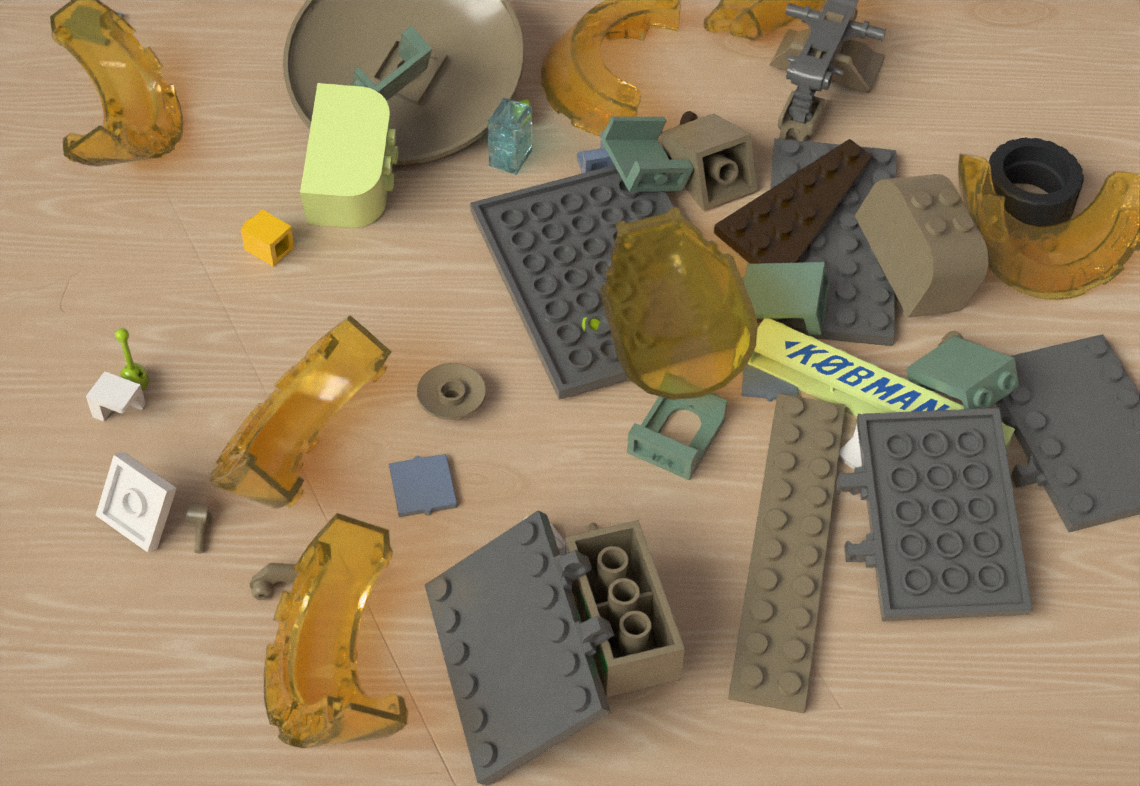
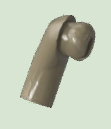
[250,563,303,600]

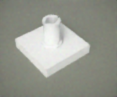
[96,452,177,552]

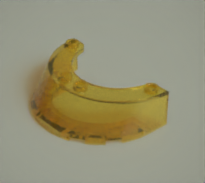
[50,0,183,167]
[541,0,681,137]
[958,153,1140,300]
[209,315,392,509]
[264,513,408,748]

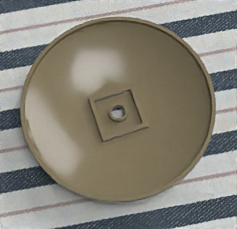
[283,0,524,165]

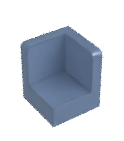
[577,132,614,173]

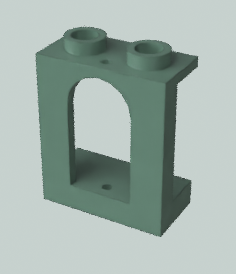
[627,374,728,480]

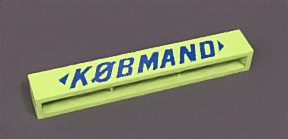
[744,318,1015,452]

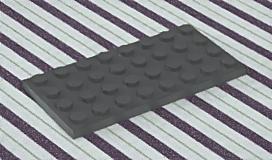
[761,138,896,346]

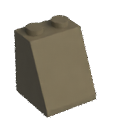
[661,114,758,211]

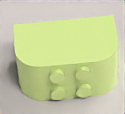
[300,83,398,228]

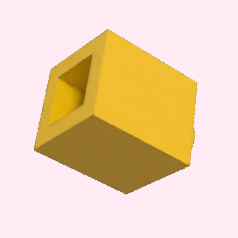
[240,209,295,267]

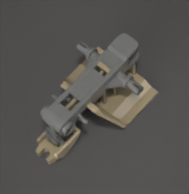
[770,0,886,141]

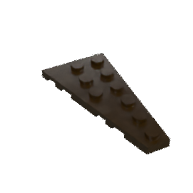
[714,139,872,264]

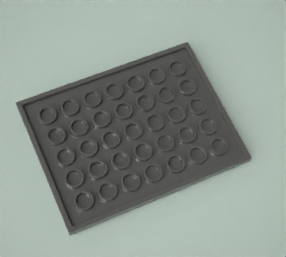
[470,165,747,400]

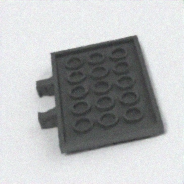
[995,334,1140,533]
[836,408,1032,621]
[425,510,614,786]

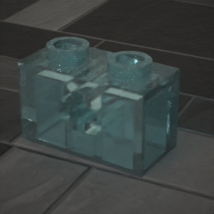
[488,98,532,175]

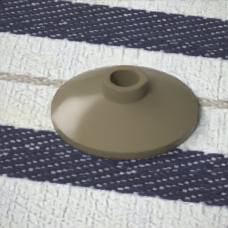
[417,363,486,420]

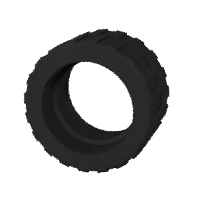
[978,137,1084,240]

